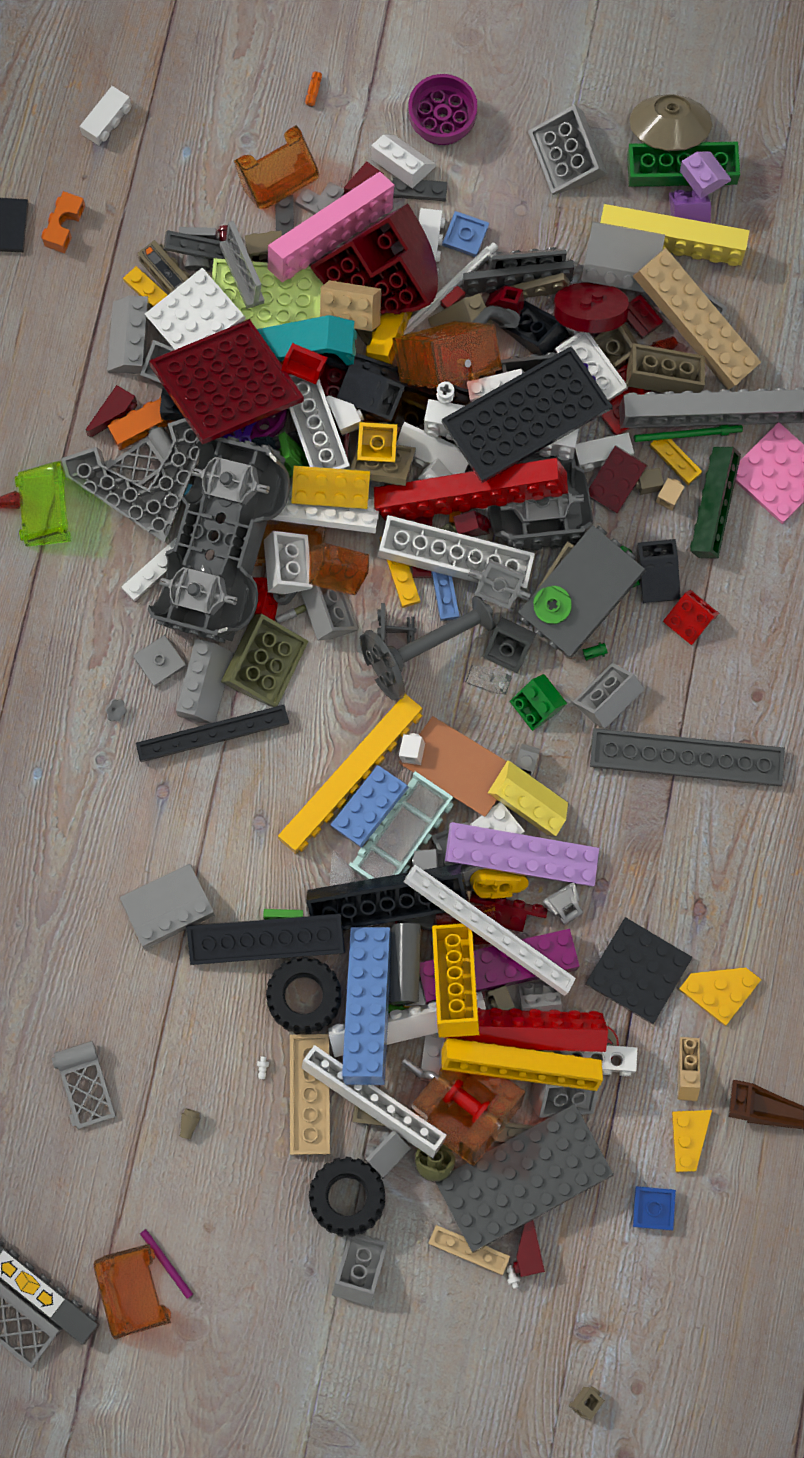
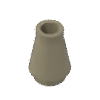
[179,1108,201,1139]

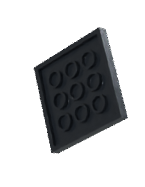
[586,917,693,1025]

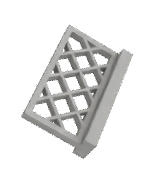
[219,221,264,309]
[0,1279,63,1368]

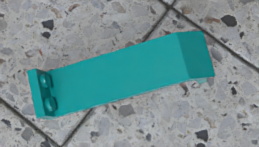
[257,315,357,365]

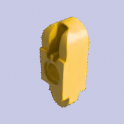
[470,869,529,899]

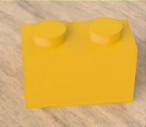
[357,422,397,463]

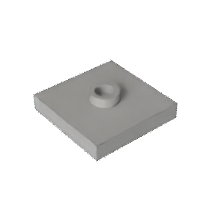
[133,635,186,687]

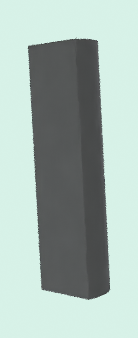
[389,923,421,1005]

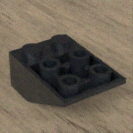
[336,365,405,422]
[636,539,681,603]

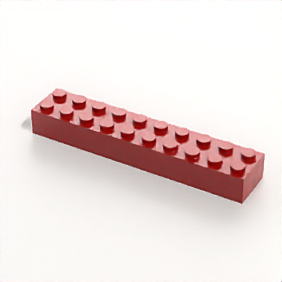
[374,458,568,521]

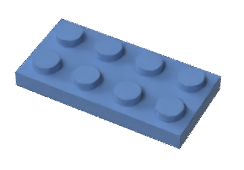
[330,765,409,848]

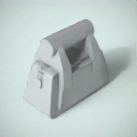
[542,883,583,925]

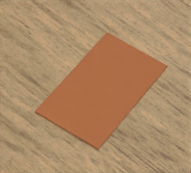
[399,716,507,817]

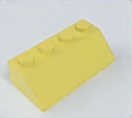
[488,760,568,836]

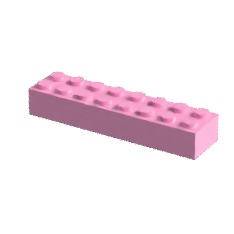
[268,172,394,282]

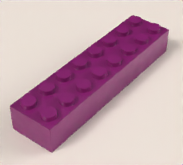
[419,929,580,1005]

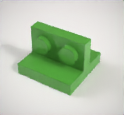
[277,432,310,478]

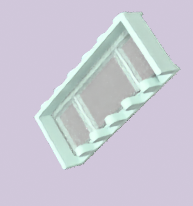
[349,771,454,880]

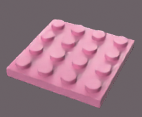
[735,422,804,524]

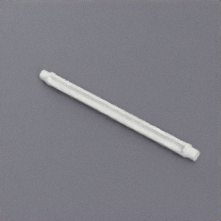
[401,243,498,341]

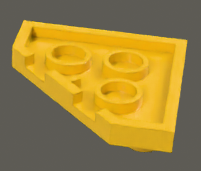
[678,967,761,1026]

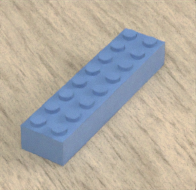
[342,927,391,1085]

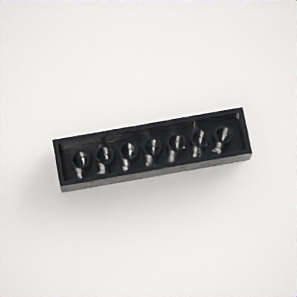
[306,863,469,930]

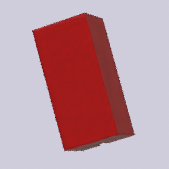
[440,285,465,309]

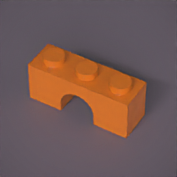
[41,191,85,253]

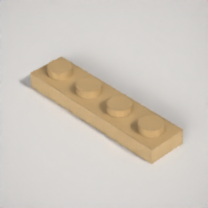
[428,1225,510,1276]

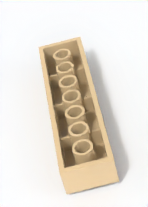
[633,248,761,390]

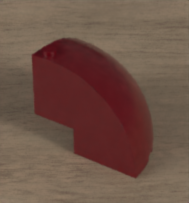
[310,203,438,315]

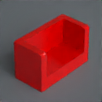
[281,343,327,385]

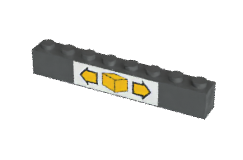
[0,1240,100,1344]

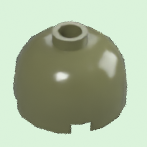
[415,1143,456,1182]

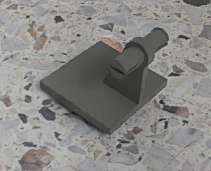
[377,603,417,645]

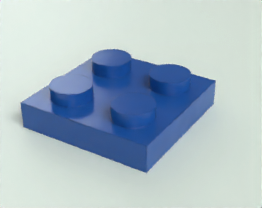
[633,1186,676,1231]

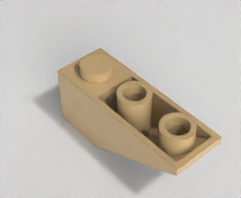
[677,1037,700,1101]

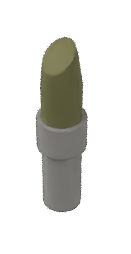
[275,604,307,624]

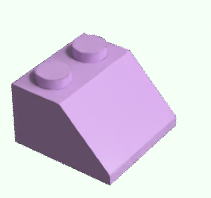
[680,152,731,198]

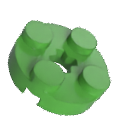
[533,586,572,624]

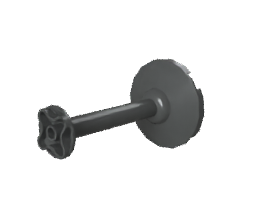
[359,596,496,701]

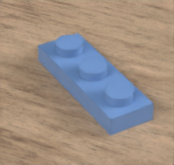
[431,571,459,621]

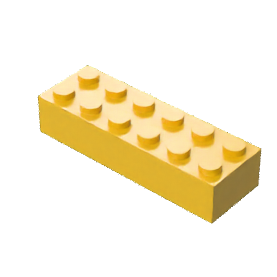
[432,924,479,1038]

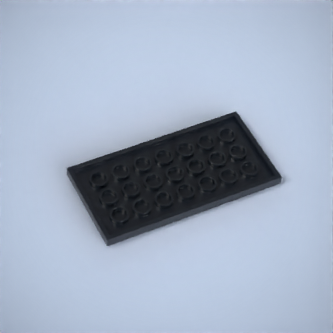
[441,346,613,483]

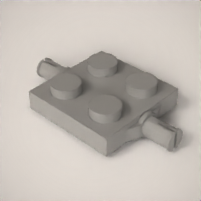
[468,560,531,609]

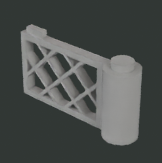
[105,426,173,486]
[52,1041,116,1129]

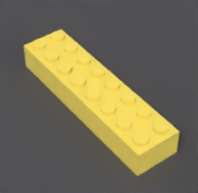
[600,204,750,266]

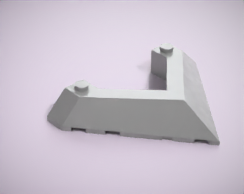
[61,418,199,543]

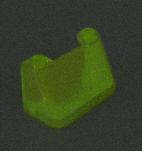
[15,461,71,547]

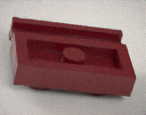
[627,295,663,339]

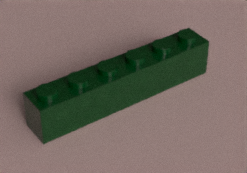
[690,447,741,559]

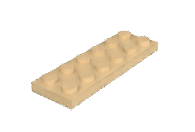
[290,1034,330,1155]

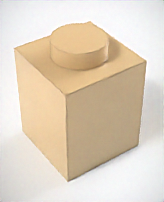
[656,478,685,511]

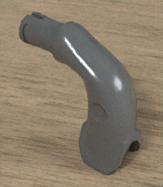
[468,306,520,345]

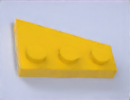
[672,1110,712,1172]

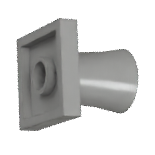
[179,227,219,271]

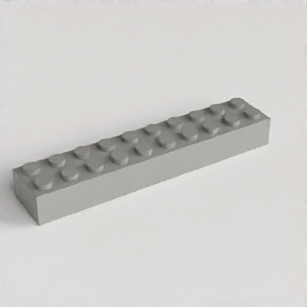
[619,387,804,429]

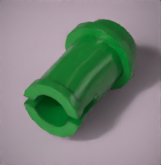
[582,642,608,661]

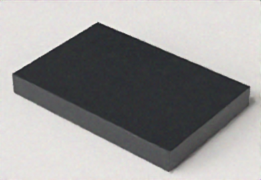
[0,198,28,252]

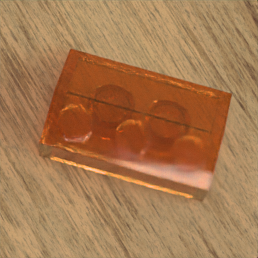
[309,542,369,595]

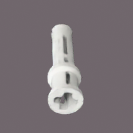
[437,381,454,404]

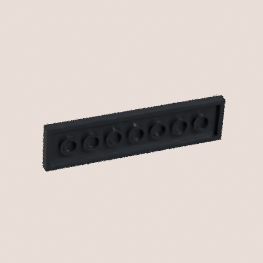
[186,913,345,965]

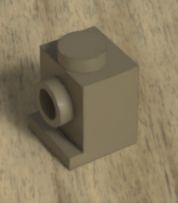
[487,986,515,1010]
[568,1386,605,1421]

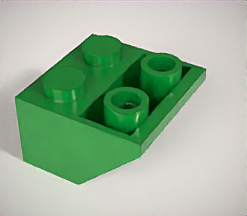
[509,674,567,731]

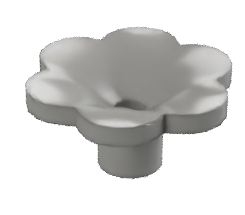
[105,699,126,722]

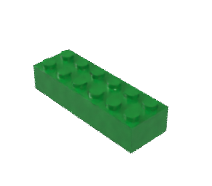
[627,142,740,187]

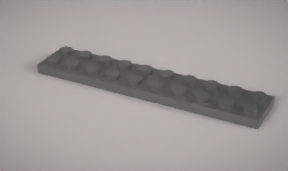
[590,728,785,786]

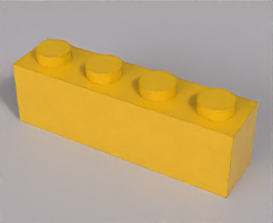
[366,312,412,364]

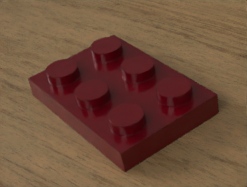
[589,445,648,513]

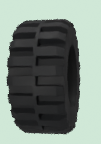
[266,957,342,1034]
[309,1157,386,1237]

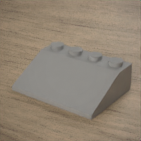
[528,105,607,195]
[581,221,665,293]
[120,864,215,950]

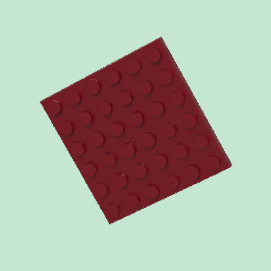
[149,319,304,445]

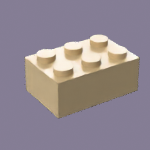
[320,280,381,331]

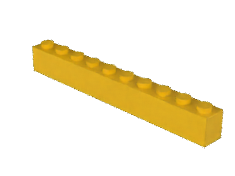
[278,694,423,854]

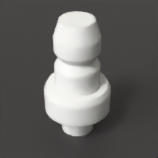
[257,1056,269,1079]
[506,1265,520,1289]

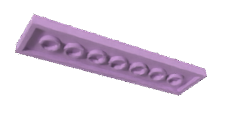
[445,822,599,887]

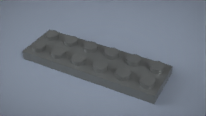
[462,260,574,296]

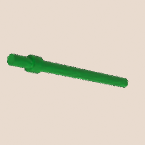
[634,424,743,442]

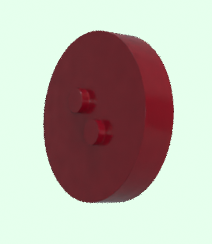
[554,282,629,333]

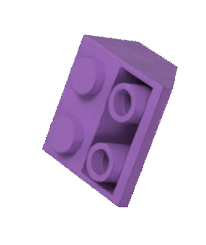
[669,189,711,223]

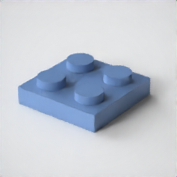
[442,211,489,257]

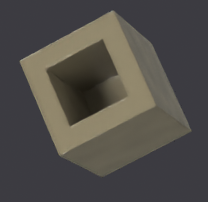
[635,467,664,495]

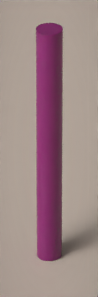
[140,1229,193,1299]

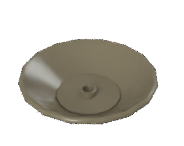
[629,94,713,151]

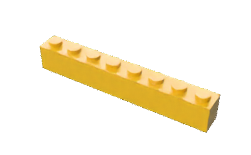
[442,1038,603,1091]

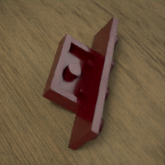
[470,891,548,932]

